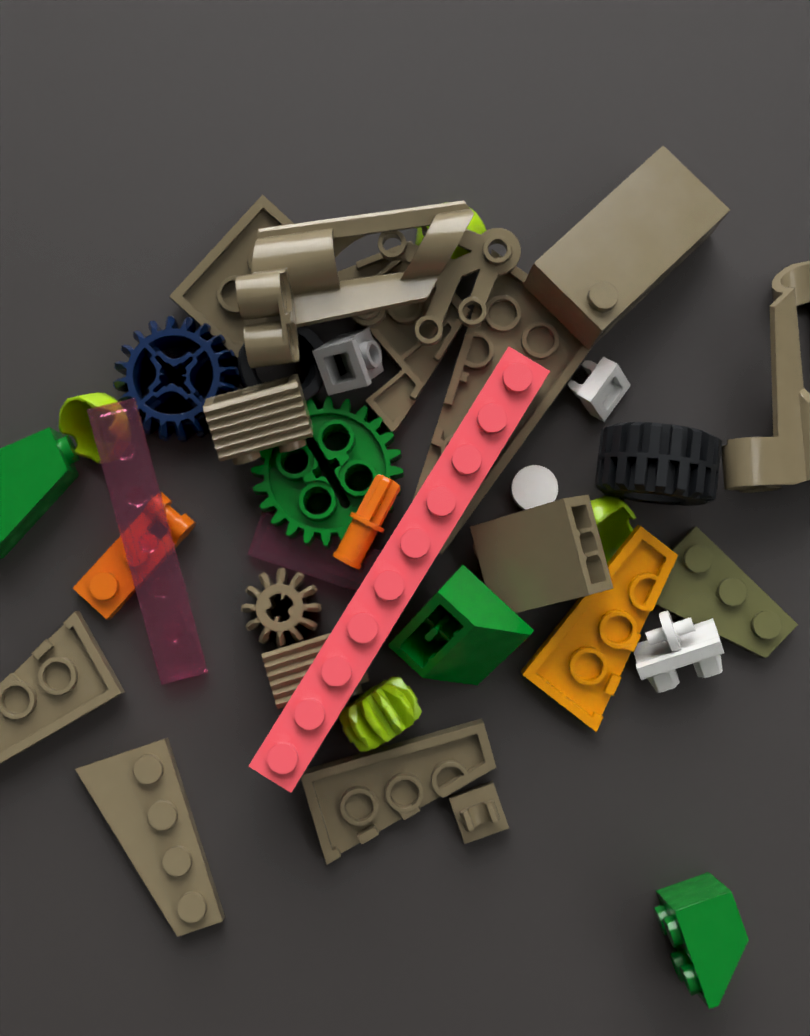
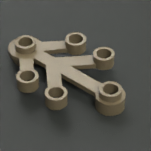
[351,227,521,346]

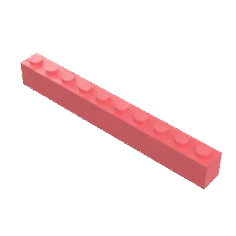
[248,346,550,793]

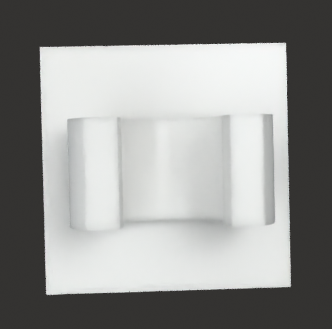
[568,357,631,422]

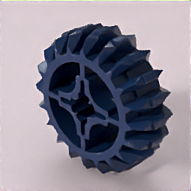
[113,316,239,442]

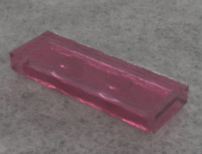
[247,511,381,592]

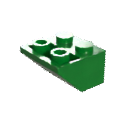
[388,565,534,685]
[654,872,749,1009]

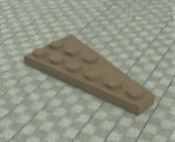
[413,249,592,555]

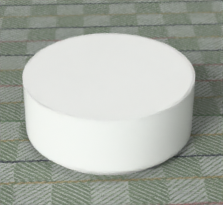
[511,465,558,510]

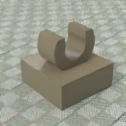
[448,781,509,844]

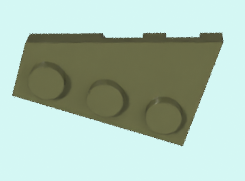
[656,526,798,658]

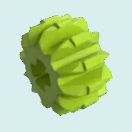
[339,677,422,751]

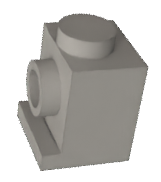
[312,327,384,396]

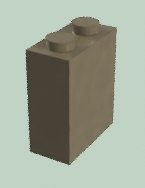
[470,494,614,613]

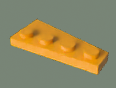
[521,525,678,732]

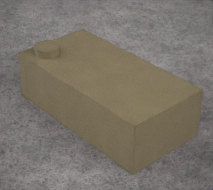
[523,145,730,350]

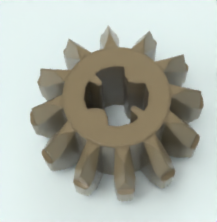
[241,568,322,648]

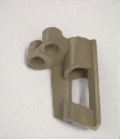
[235,200,474,368]
[721,261,810,493]

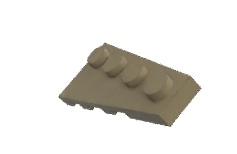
[75,737,225,937]

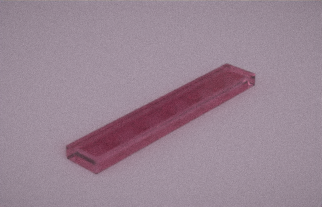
[87,397,208,685]

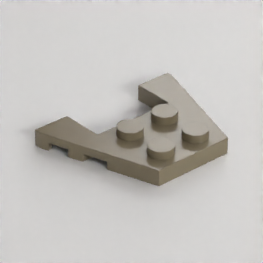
[307,241,470,434]

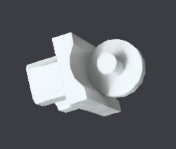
[634,610,724,693]

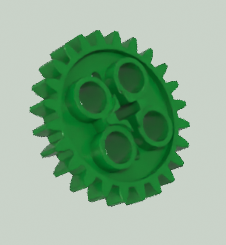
[251,396,404,549]

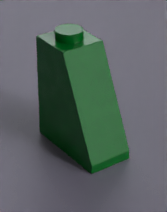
[0,427,80,560]

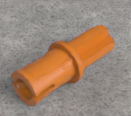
[332,474,400,570]

